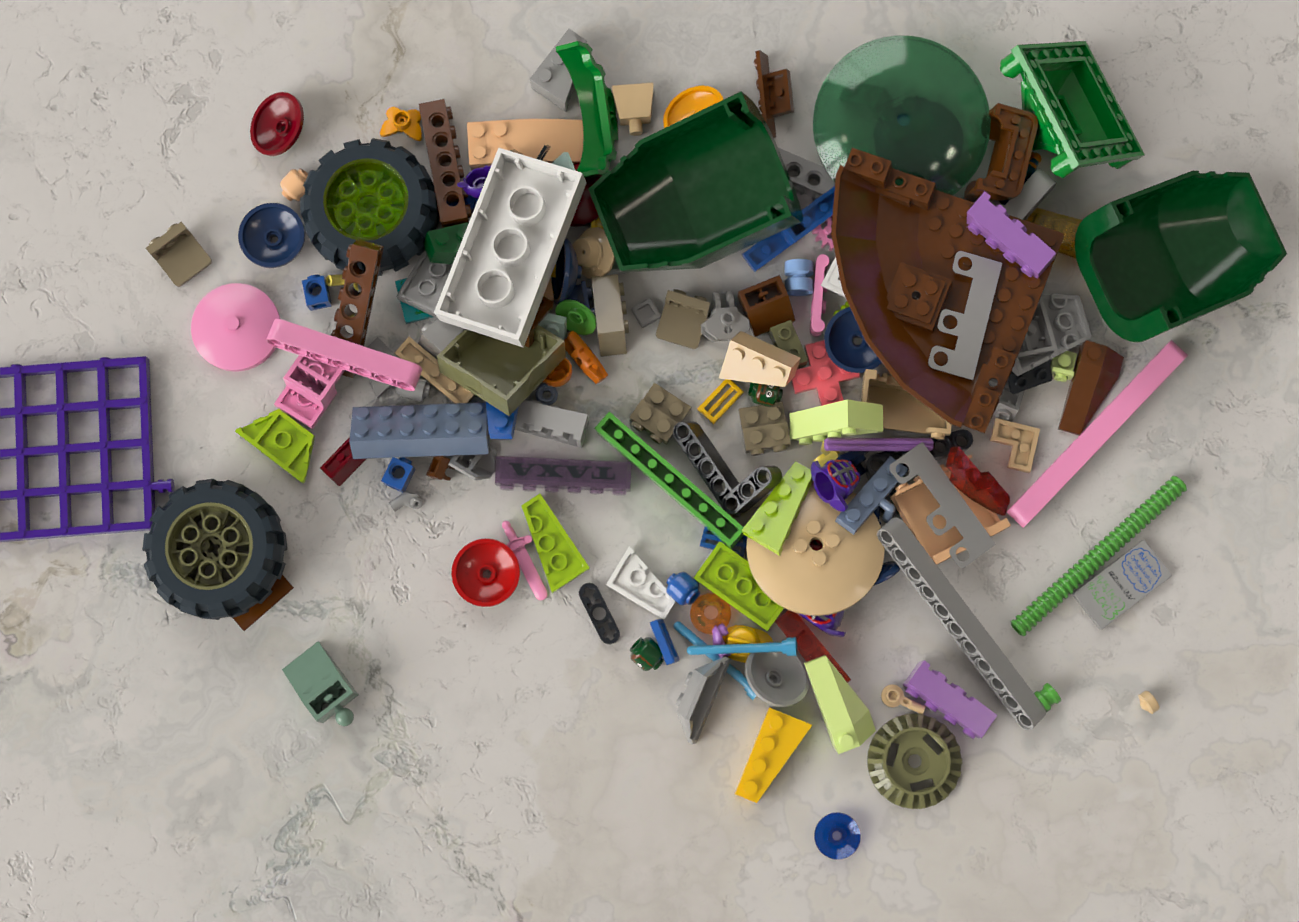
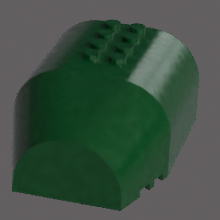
[588,91,803,272]
[1075,171,1287,342]

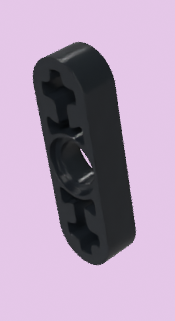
[579,583,620,645]

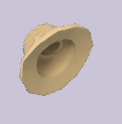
[573,227,615,279]

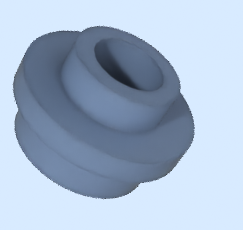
[535,383,558,406]

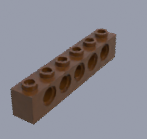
[419,99,472,228]
[331,239,384,378]

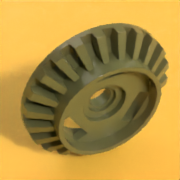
[867,714,962,809]

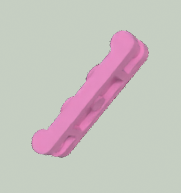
[810,254,830,337]

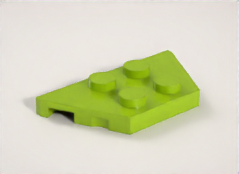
[235,409,315,484]

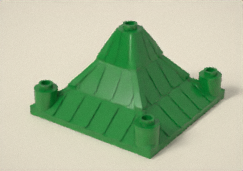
[1000,41,1145,178]

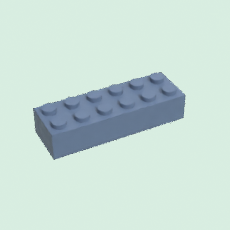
[349,403,489,459]

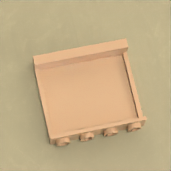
[890,455,1011,565]

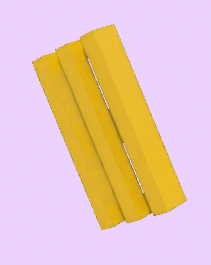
[697,379,744,425]

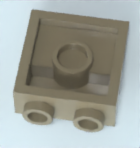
[629,383,691,445]
[738,402,791,456]

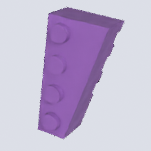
[967,191,1056,279]
[903,660,997,739]

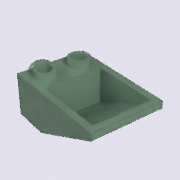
[282,641,359,726]

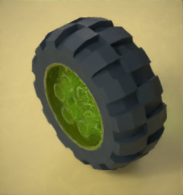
[300,138,439,276]

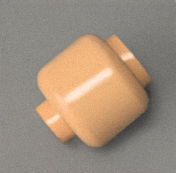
[280,168,308,201]

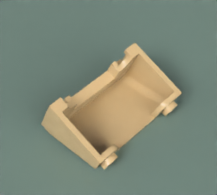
[861,369,952,440]

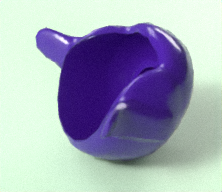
[457,165,491,199]

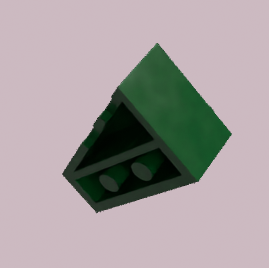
[423,222,469,264]

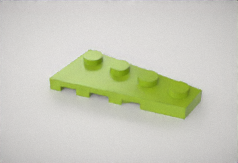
[742,461,813,556]
[521,493,590,594]

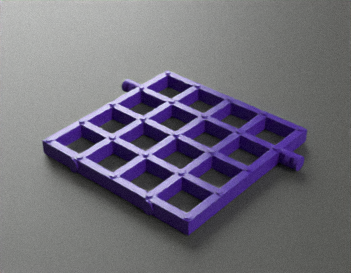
[0,356,175,542]

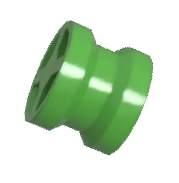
[1034,683,1061,712]

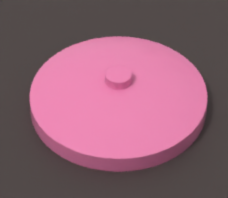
[191,283,280,372]

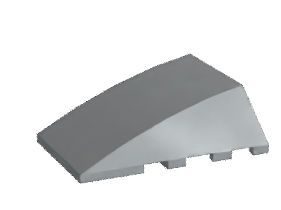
[1012,294,1092,376]

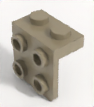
[146,222,212,287]
[656,289,711,349]

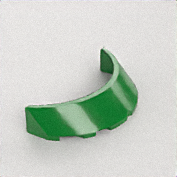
[556,41,618,178]

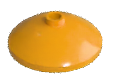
[663,86,724,128]

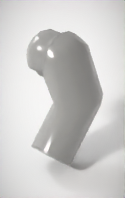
[389,492,423,512]

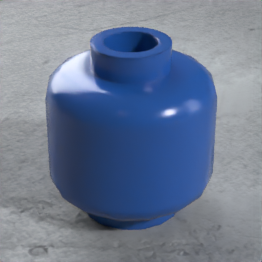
[666,572,700,605]

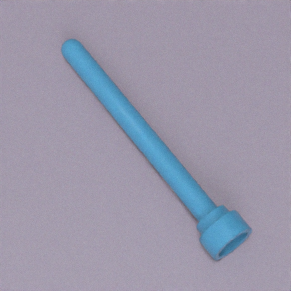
[674,621,757,700]
[687,637,797,656]

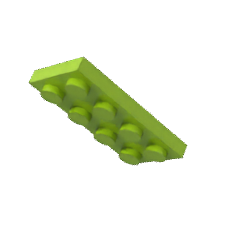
[693,541,784,631]

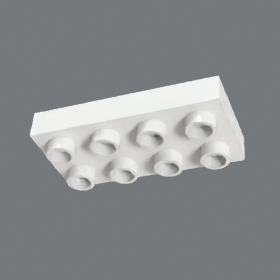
[434,148,586,348]

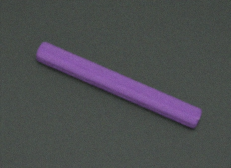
[824,438,933,451]

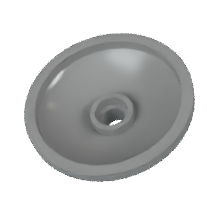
[745,642,810,707]

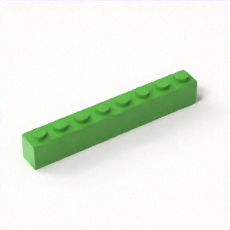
[594,412,744,550]

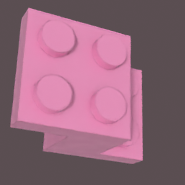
[274,355,345,429]

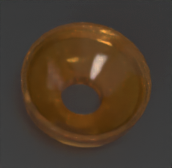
[690,593,731,635]

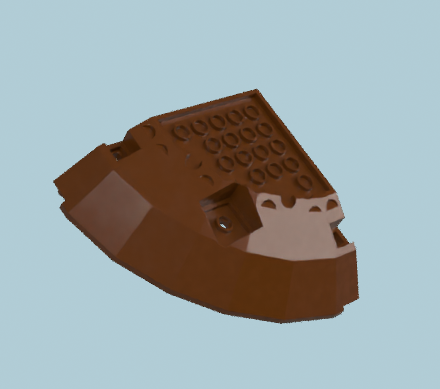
[831,148,1065,434]

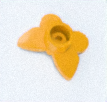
[380,107,422,141]

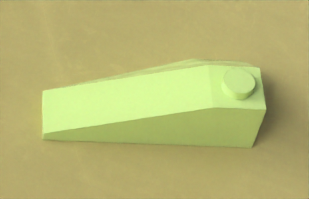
[804,655,876,754]

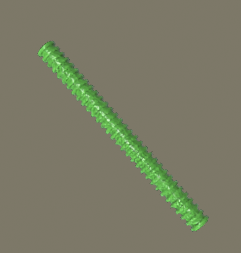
[1010,476,1187,636]

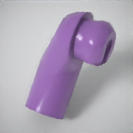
[712,624,731,658]

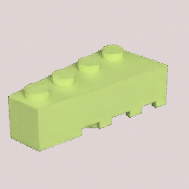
[790,399,883,445]

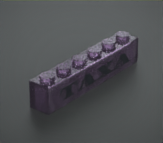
[495,456,632,495]

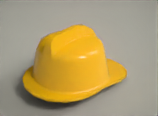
[722,625,773,663]

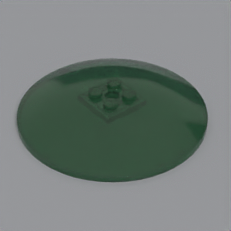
[813,35,991,196]

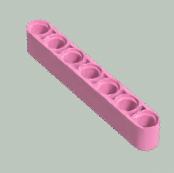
[266,319,423,391]

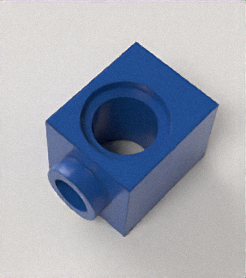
[302,274,332,311]
[381,457,416,493]

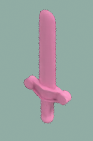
[502,521,548,600]

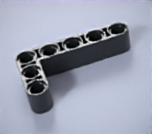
[673,421,782,514]
[864,429,973,518]

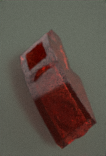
[946,446,1010,516]
[775,610,851,683]

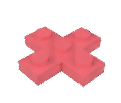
[791,340,860,406]

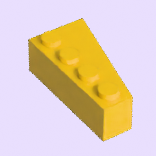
[734,707,812,803]

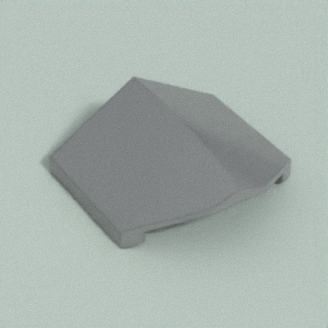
[448,443,497,480]

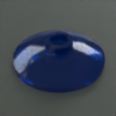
[814,812,861,860]

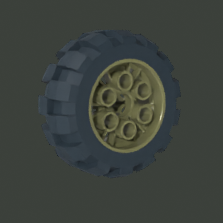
[142,478,288,620]

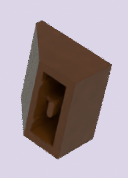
[737,275,796,337]

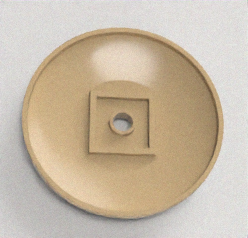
[746,481,885,616]

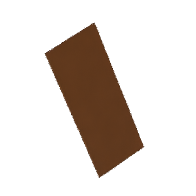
[233,574,294,631]

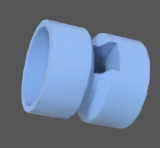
[784,259,813,296]

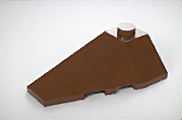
[1058,340,1124,436]

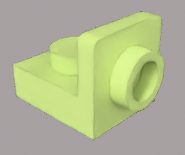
[1050,351,1077,382]

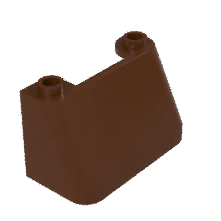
[963,103,1038,202]

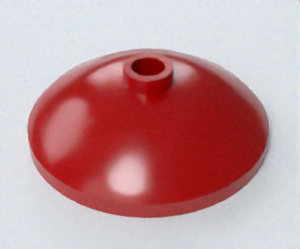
[451,539,520,607]

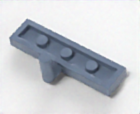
[835,456,909,535]

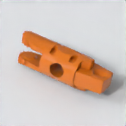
[564,331,608,384]

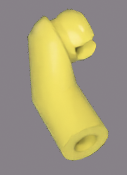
[326,274,359,291]

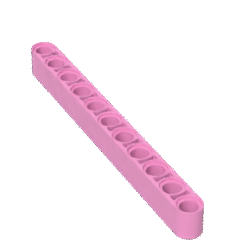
[1006,340,1188,528]

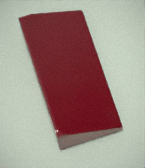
[320,437,367,486]

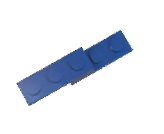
[741,186,835,272]

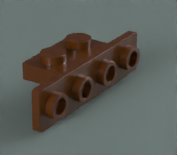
[754,50,794,138]

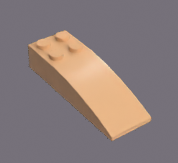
[467,119,584,171]

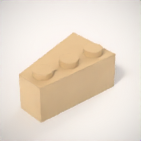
[719,331,801,387]

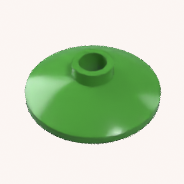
[555,300,597,335]

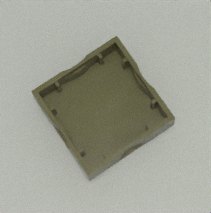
[437,325,566,416]

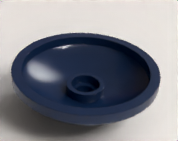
[238,203,305,268]
[551,238,582,304]
[824,307,882,373]

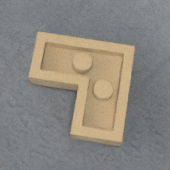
[990,418,1040,473]

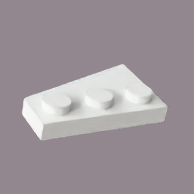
[606,546,676,620]

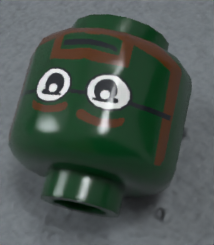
[748,383,783,407]
[630,637,664,671]

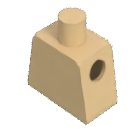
[612,82,654,136]

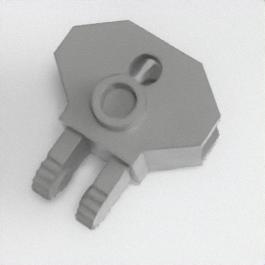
[701,291,750,342]

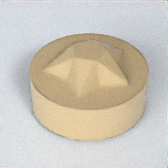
[1138,691,1160,714]

